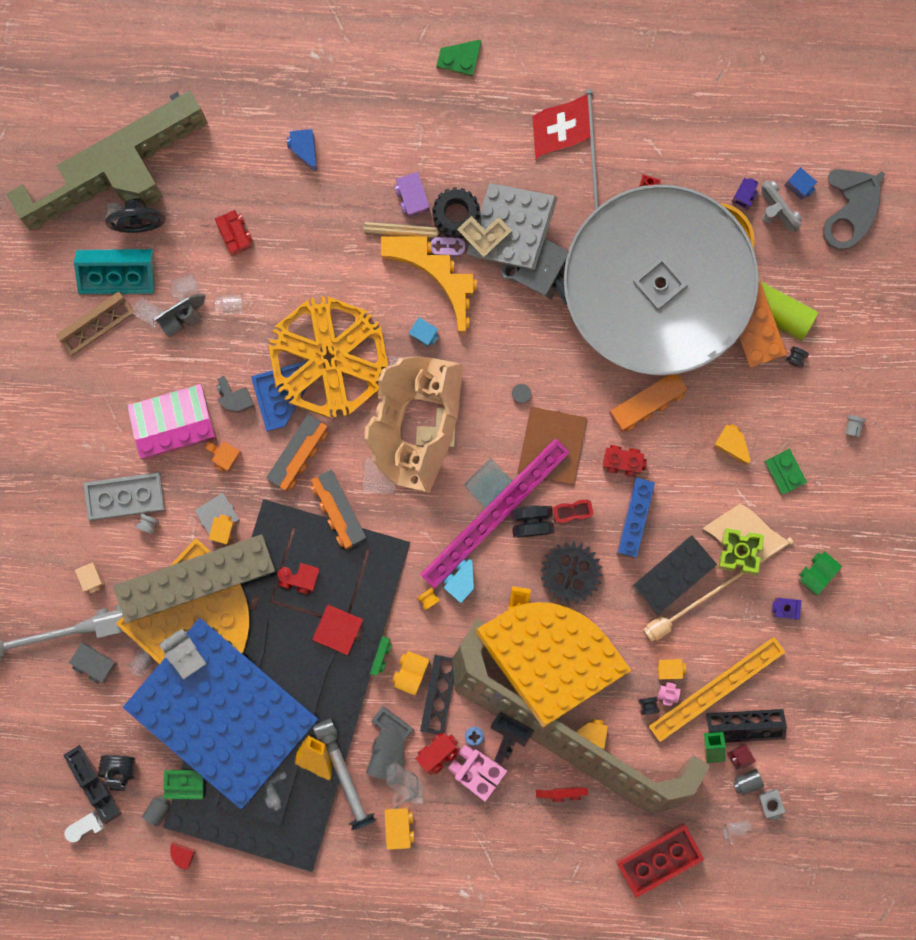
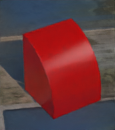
[170,842,195,870]

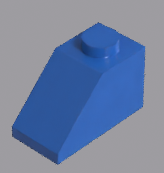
[287,129,317,171]

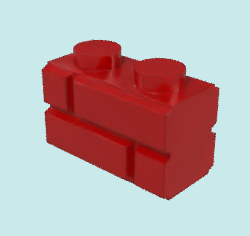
[215,210,253,256]

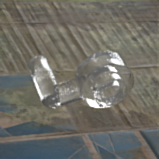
[264,772,287,810]

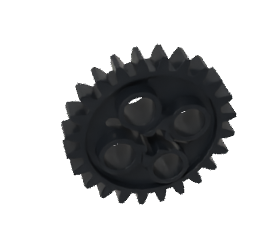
[540,541,603,604]

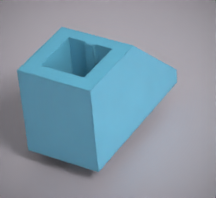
[444,559,474,603]

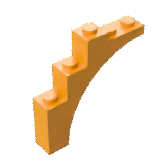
[381,236,477,334]

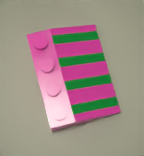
[128,384,217,460]

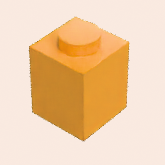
[209,514,235,544]
[657,659,686,679]

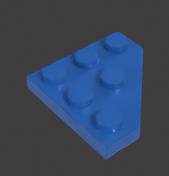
[251,361,307,432]

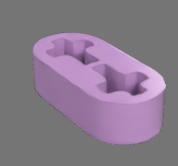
[431,237,466,257]

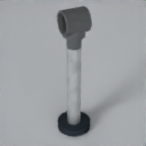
[313,718,377,830]

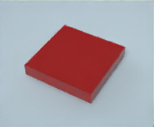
[312,605,363,656]

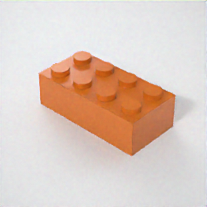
[739,280,787,368]

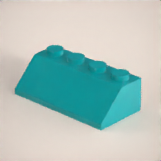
[74,249,155,294]

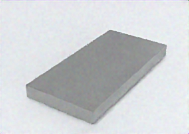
[83,472,165,521]

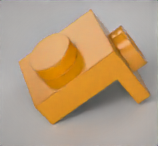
[508,586,531,610]

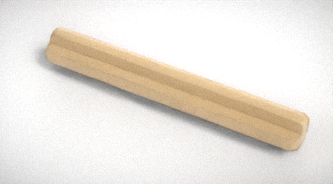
[363,222,438,238]

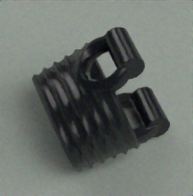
[97,755,136,791]

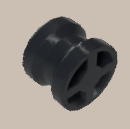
[785,346,809,368]
[638,697,660,715]

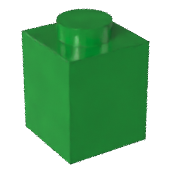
[704,732,726,763]

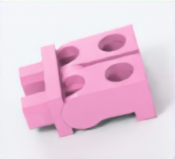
[448,745,507,801]

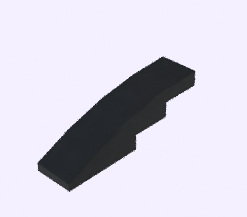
[63,745,122,824]

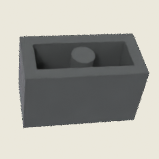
[69,643,117,684]

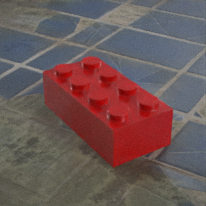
[616,823,705,898]

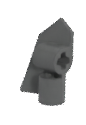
[153,294,206,338]
[366,725,404,783]

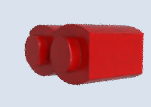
[552,499,594,524]

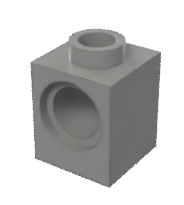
[757,789,785,820]

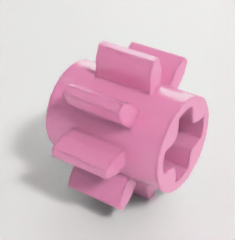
[658,682,680,706]

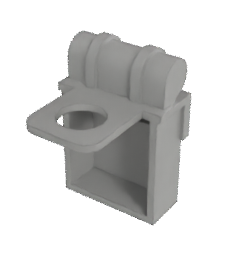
[159,629,206,679]

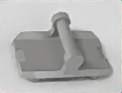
[761,179,802,232]

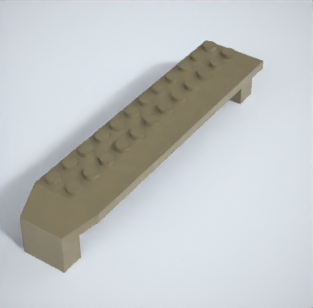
[452,619,710,815]

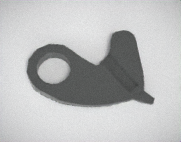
[822,169,885,250]

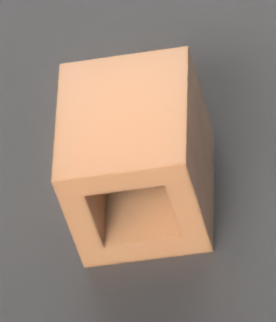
[75,563,105,594]

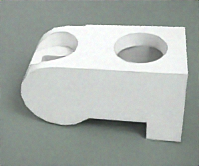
[65,811,105,842]

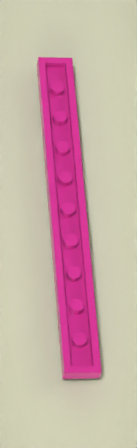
[420,438,570,589]

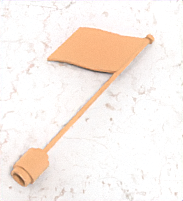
[643,504,794,642]

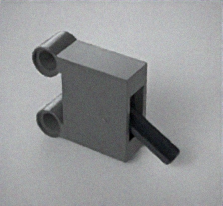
[501,239,573,305]

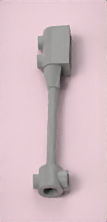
[0,605,124,661]

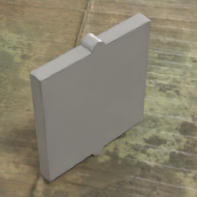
[194,493,239,535]

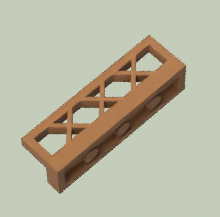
[56,292,134,356]

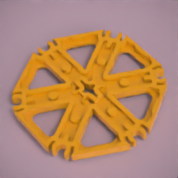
[268,296,388,418]

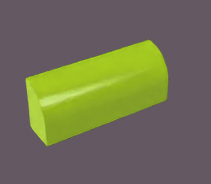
[758,280,819,342]

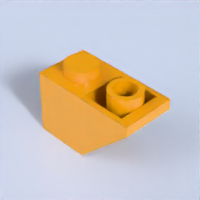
[295,736,333,780]

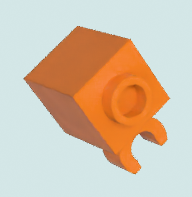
[204,441,242,473]

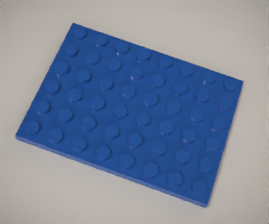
[122,618,318,809]

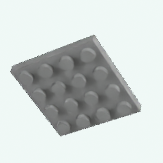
[466,183,558,270]

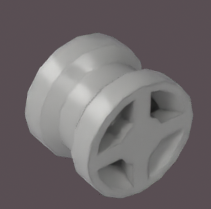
[136,513,159,534]

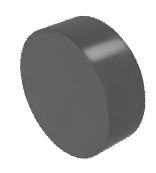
[512,384,531,404]

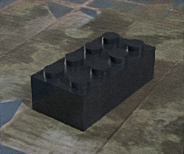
[632,535,717,615]

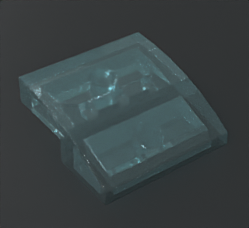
[464,458,513,508]

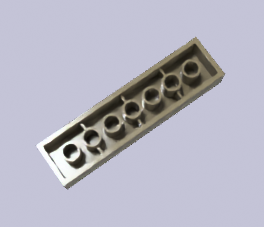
[113,534,276,623]

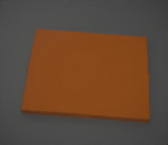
[517,407,587,485]

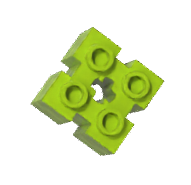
[717,528,764,576]

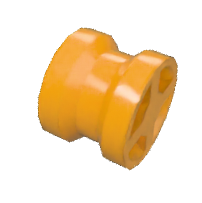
[417,588,440,611]

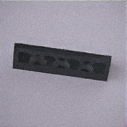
[420,655,454,734]
[706,709,787,743]

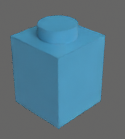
[409,317,439,348]

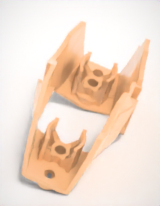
[365,356,463,493]

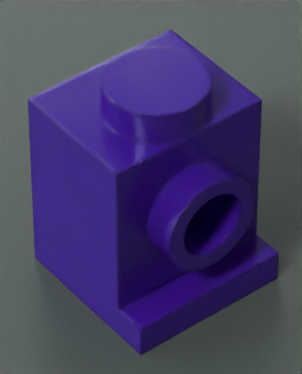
[732,177,758,210]
[771,598,802,620]

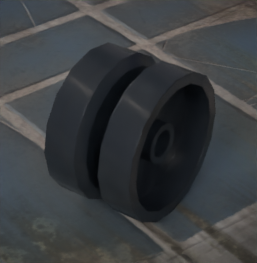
[510,505,555,538]

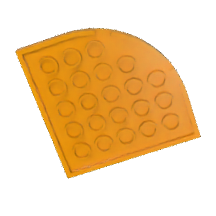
[116,538,249,664]
[475,602,631,728]

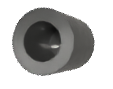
[733,769,764,796]
[142,795,171,827]

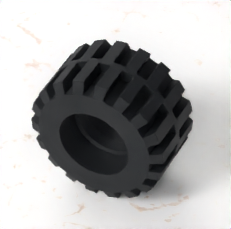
[432,187,480,238]

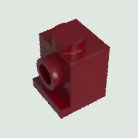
[727,744,756,770]

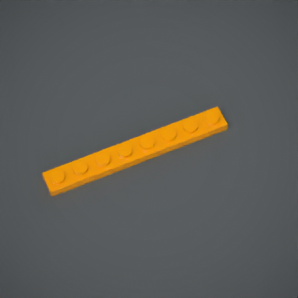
[648,637,786,742]

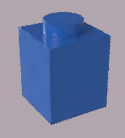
[785,167,817,200]

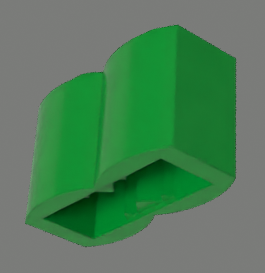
[798,551,842,596]

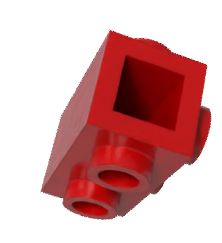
[602,445,647,477]
[415,733,461,775]

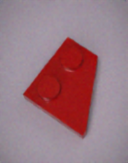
[536,787,588,802]

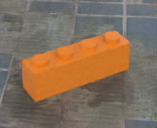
[609,374,688,432]

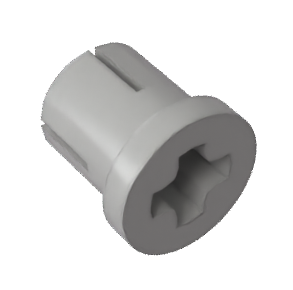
[845,415,866,437]

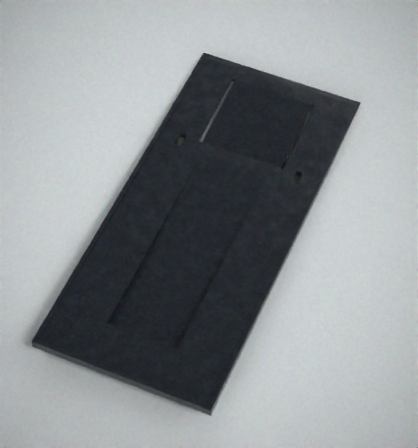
[163,499,410,872]

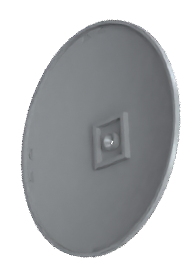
[564,185,759,376]

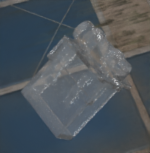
[387,761,424,809]

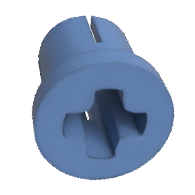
[465,727,484,746]

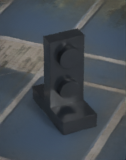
[490,711,534,764]

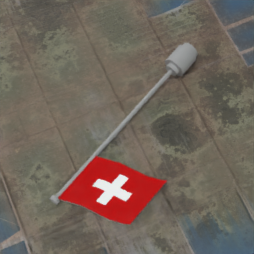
[533,89,599,210]

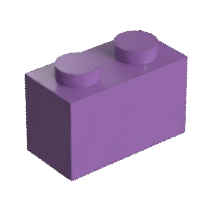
[394,172,430,218]

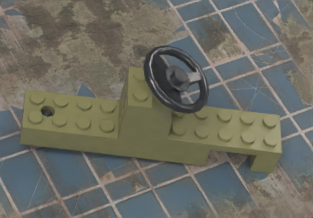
[6,91,208,233]

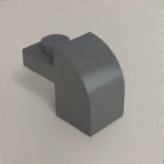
[216,376,255,413]

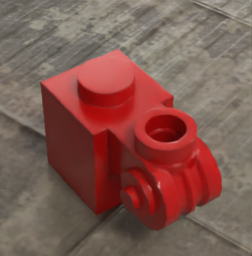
[278,563,320,595]

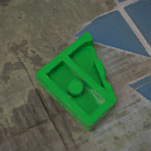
[436,40,481,77]

